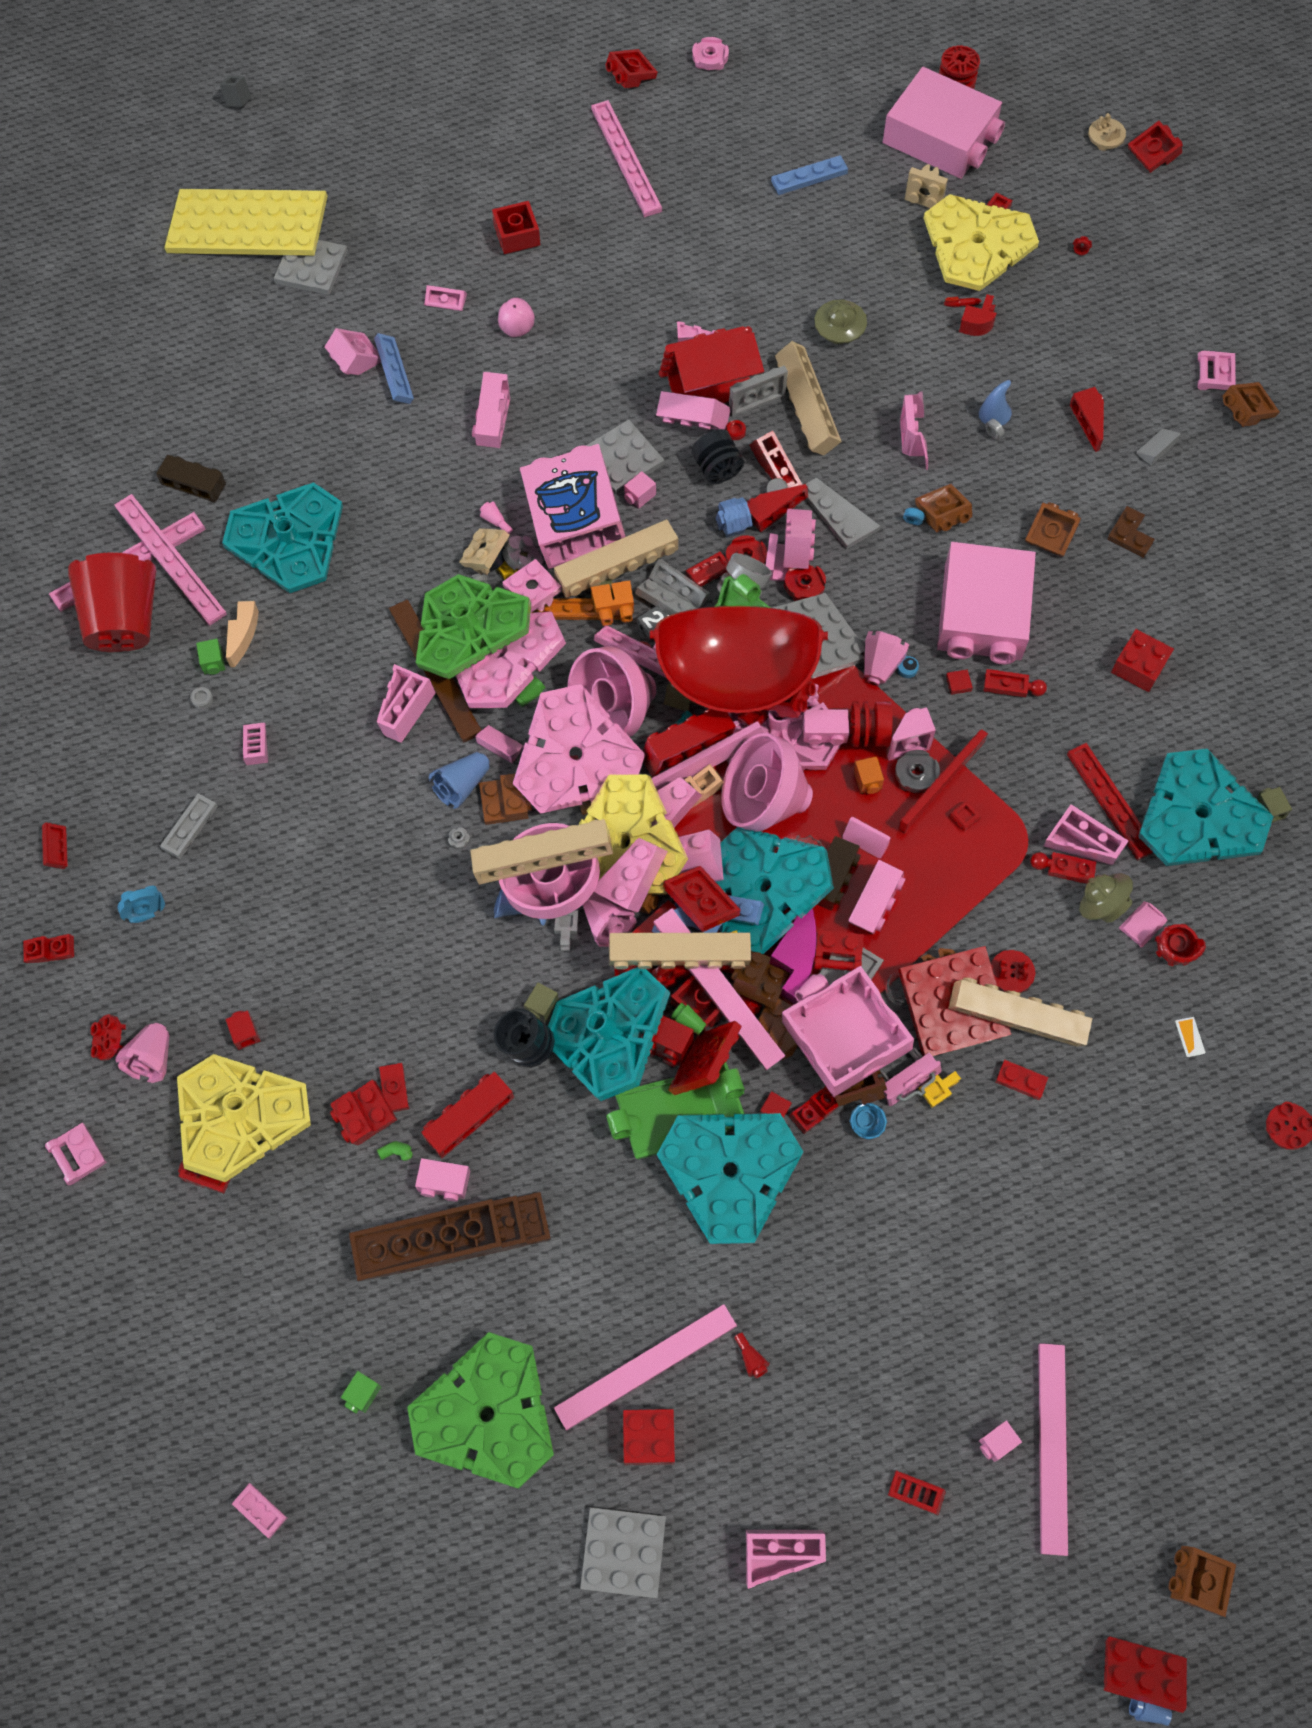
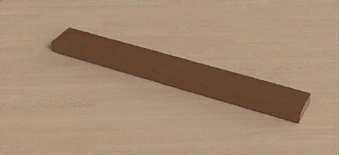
[389,599,482,743]

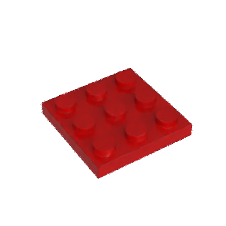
[668,1021,742,1095]

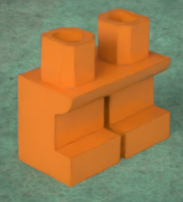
[591,580,634,626]

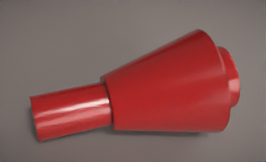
[734,1333,770,1378]

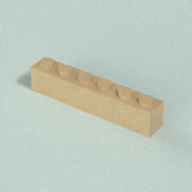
[775,341,842,455]
[554,520,678,598]
[470,819,613,885]
[609,933,751,969]
[948,977,1092,1047]

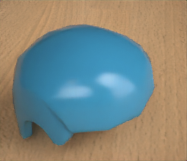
[850,1103,887,1139]

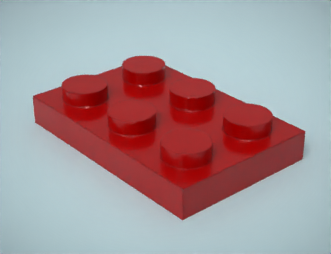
[663,866,741,932]
[1104,1636,1187,1713]

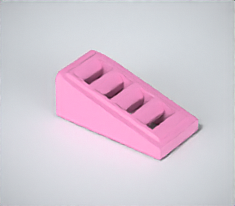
[243,723,268,765]

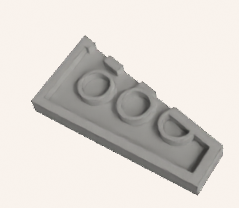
[806,478,881,549]

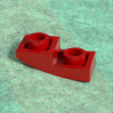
[23,934,74,963]
[789,1086,838,1134]

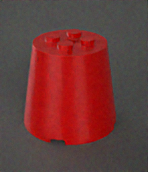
[68,552,156,652]

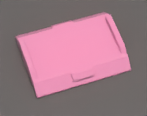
[1119,901,1167,948]

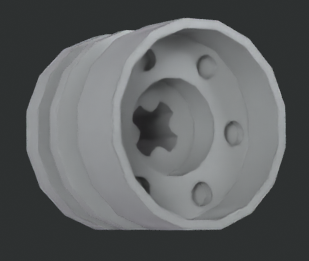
[717,553,772,597]

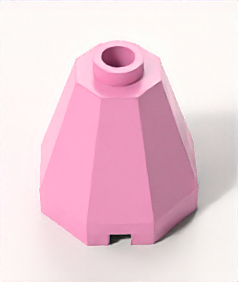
[864,631,909,686]
[583,892,637,947]
[115,1023,169,1083]

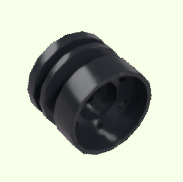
[691,429,745,484]
[494,1008,555,1068]

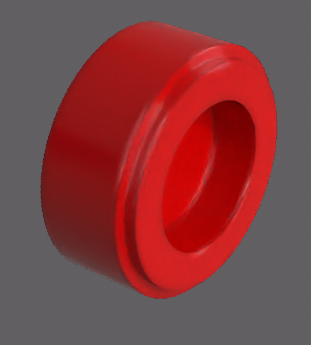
[726,420,746,440]

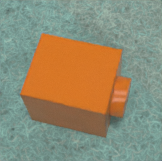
[853,757,884,794]

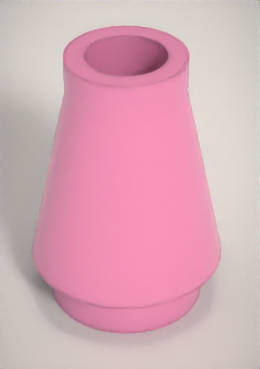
[795,974,829,1002]

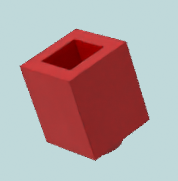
[225,1010,261,1050]

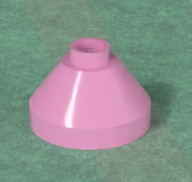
[568,646,656,737]
[721,733,813,832]
[499,823,600,919]

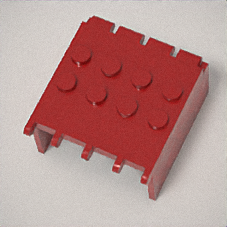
[658,326,764,404]

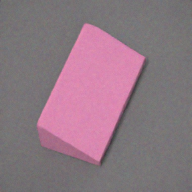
[424,285,467,311]
[476,725,524,763]
[843,817,891,858]

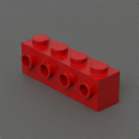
[421,1071,514,1159]

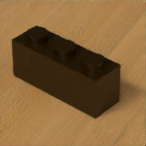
[156,454,226,503]
[817,836,861,911]

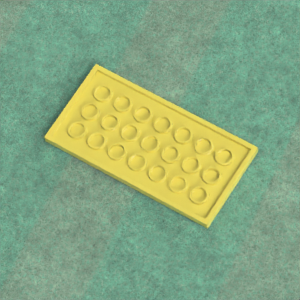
[164,189,328,256]

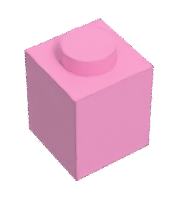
[624,471,656,509]
[979,1420,1022,1462]

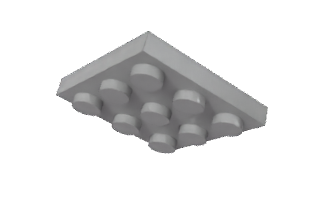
[274,240,348,295]
[586,420,664,494]
[580,1508,666,1598]

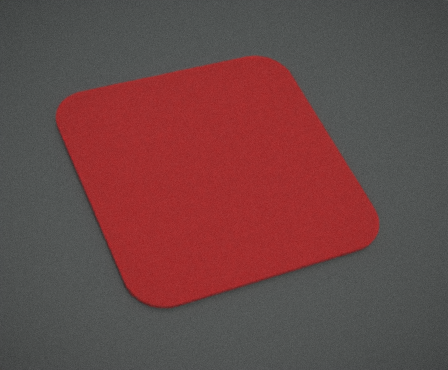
[629,665,1028,1006]

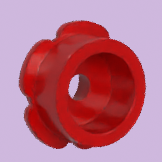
[1073,236,1092,255]

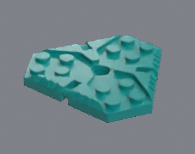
[222,482,343,594]
[1138,749,1274,866]
[716,827,834,954]
[548,967,670,1101]
[657,1113,804,1244]

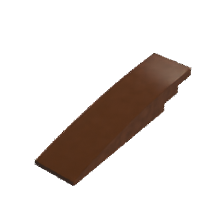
[349,1192,551,1282]

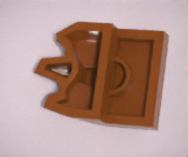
[758,998,798,1060]

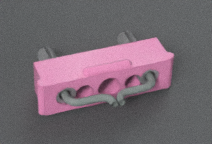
[878,1048,941,1106]

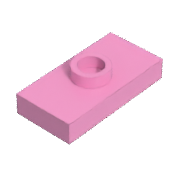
[232,1483,287,1539]

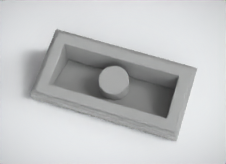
[1136,429,1181,466]

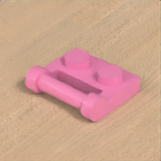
[1198,351,1236,390]
[45,1123,107,1185]

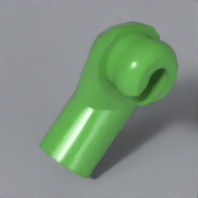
[377,1141,413,1161]

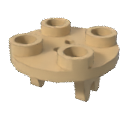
[1088,113,1126,151]

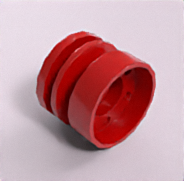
[939,45,980,89]
[848,702,892,747]

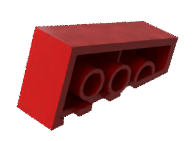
[643,709,736,778]

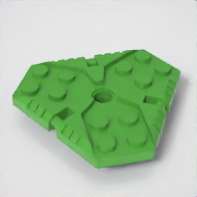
[416,574,531,679]
[407,1332,554,1489]

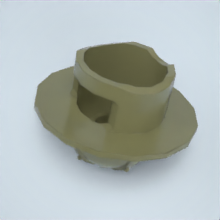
[814,299,867,344]
[1079,873,1133,923]

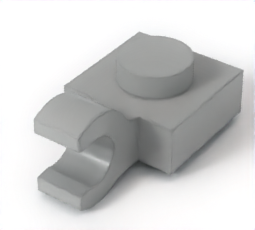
[554,910,578,951]

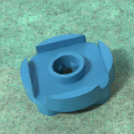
[117,885,165,923]

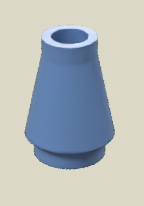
[1129,1699,1172,1726]

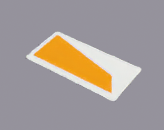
[1175,1017,1205,1057]

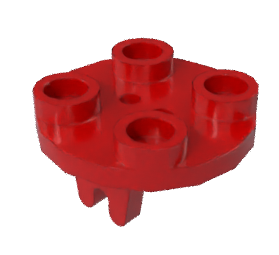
[991,950,1036,993]
[90,1014,126,1061]
[1266,1102,1312,1150]

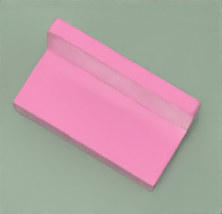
[766,534,789,582]

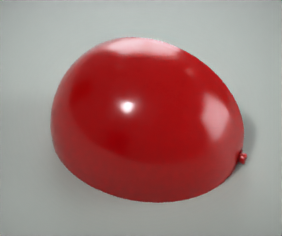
[650,606,828,713]

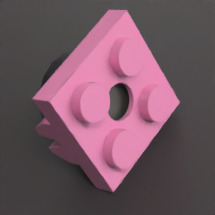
[502,559,562,612]

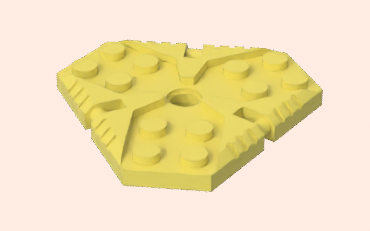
[924,194,1039,291]
[579,775,688,894]
[177,1054,311,1182]

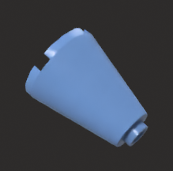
[429,752,489,809]

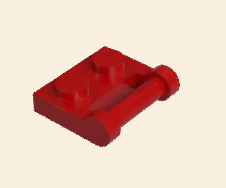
[814,930,864,971]

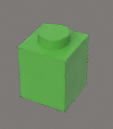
[196,639,226,675]
[341,1371,381,1414]

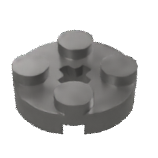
[502,536,544,570]
[895,750,940,793]

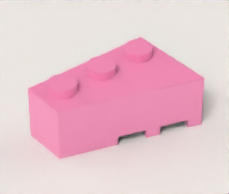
[472,372,510,448]
[656,391,731,430]
[783,509,816,569]
[377,664,436,743]
[652,777,702,828]
[1043,805,1128,865]
[594,838,668,912]
[848,860,906,934]
[746,1530,826,1589]

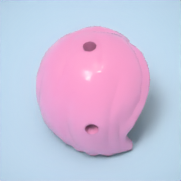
[498,298,535,337]

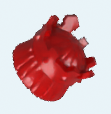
[1155,924,1206,966]

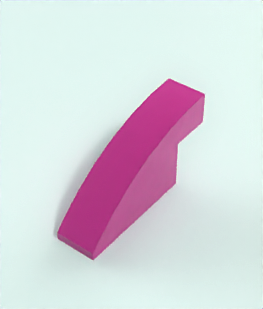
[770,909,816,1004]

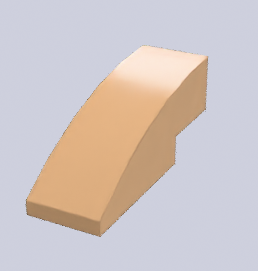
[226,601,259,667]
[685,764,724,808]

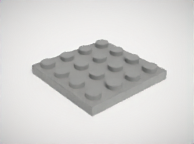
[774,593,865,679]

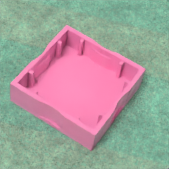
[782,966,914,1097]

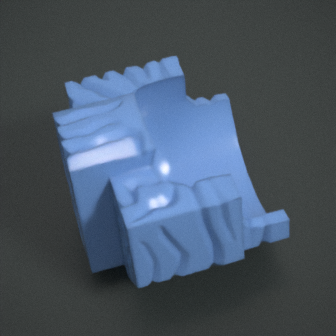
[715,497,752,538]

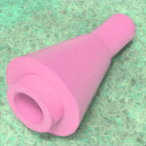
[480,502,513,534]

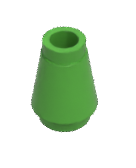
[515,676,546,707]
[671,1003,707,1035]

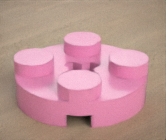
[692,37,729,70]

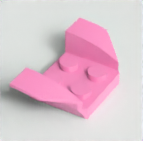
[900,391,928,470]

